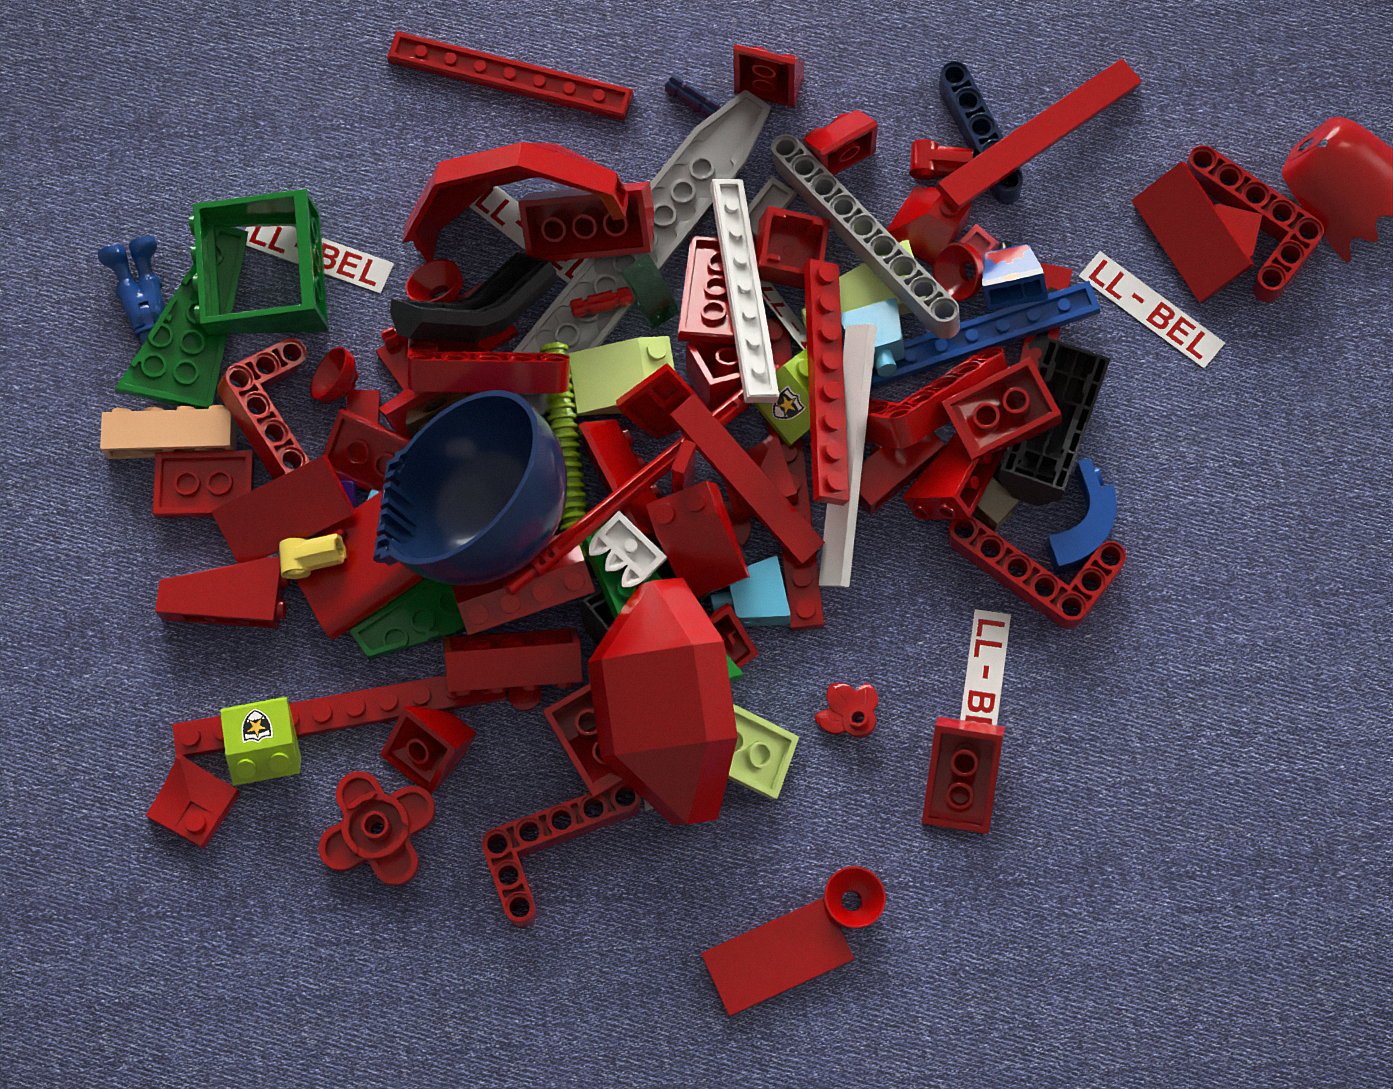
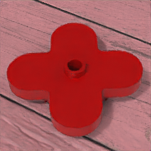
[318,771,436,887]

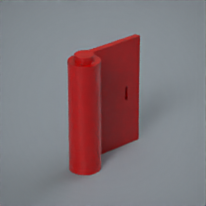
[296,491,425,640]

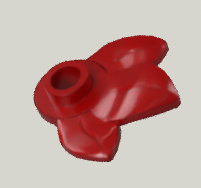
[815,682,879,738]

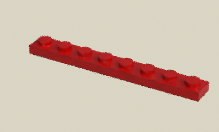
[804,259,849,506]

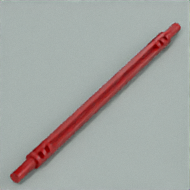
[503,364,781,595]

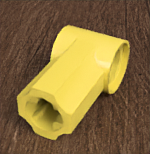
[279,533,347,579]

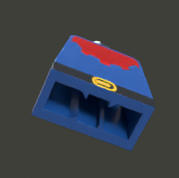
[982,241,1048,311]

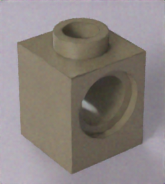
[973,477,1020,532]

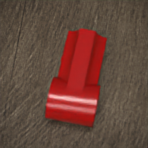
[909,139,973,180]

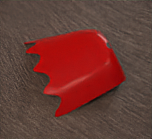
[1282,117,1393,263]

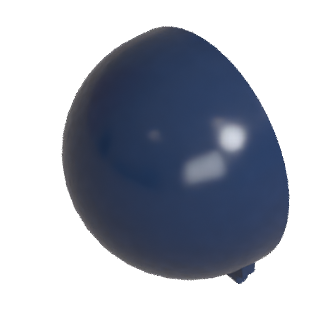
[373,390,567,586]

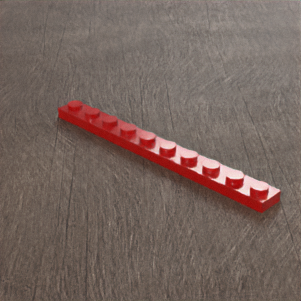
[766,318,824,631]
[172,675,507,758]

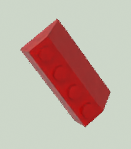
[518,181,654,262]
[579,419,662,548]
[451,534,595,636]
[443,627,582,696]

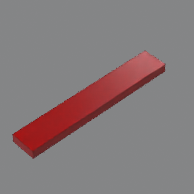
[668,394,825,565]

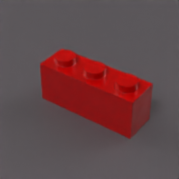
[858,432,945,516]

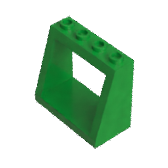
[189,189,329,335]

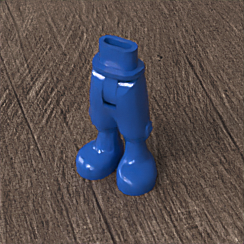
[97,236,165,346]

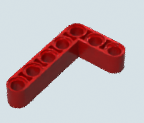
[1186,145,1324,303]
[217,338,310,480]
[407,338,570,393]
[865,347,1008,448]
[947,516,1126,629]
[482,781,642,928]

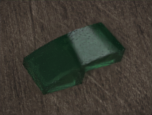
[620,254,680,330]

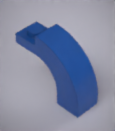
[1045,457,1117,575]

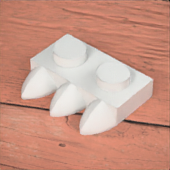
[589,511,667,587]

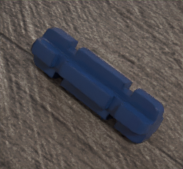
[664,76,721,118]

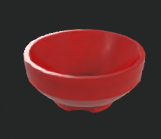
[933,243,984,301]
[405,259,463,303]
[310,346,359,403]
[823,866,886,929]

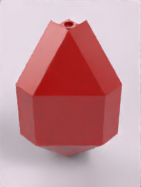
[402,142,629,262]
[587,577,738,826]

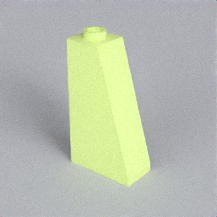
[801,240,926,328]

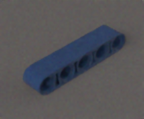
[939,61,1023,205]

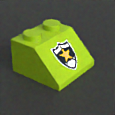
[753,348,810,447]
[220,696,302,786]

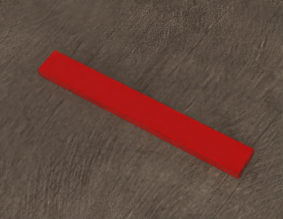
[387,31,634,121]
[936,58,1142,211]

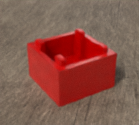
[755,206,830,290]

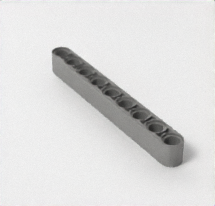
[771,134,960,339]

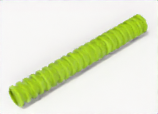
[539,342,589,562]

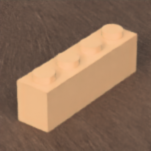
[100,405,237,459]

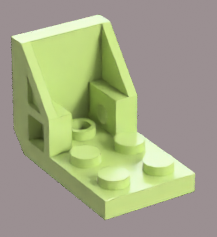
[728,704,799,799]

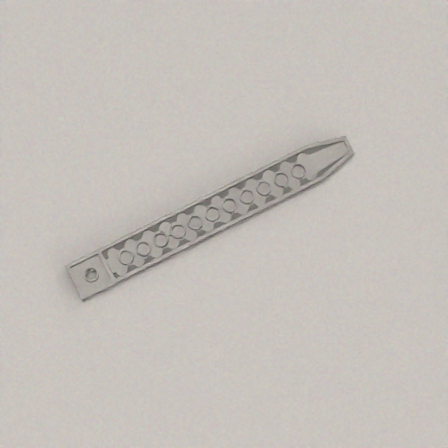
[513,89,771,417]

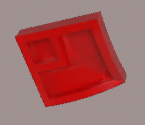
[616,363,709,439]
[724,433,799,521]
[146,754,241,850]

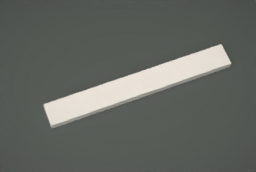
[710,179,779,403]
[818,324,877,587]

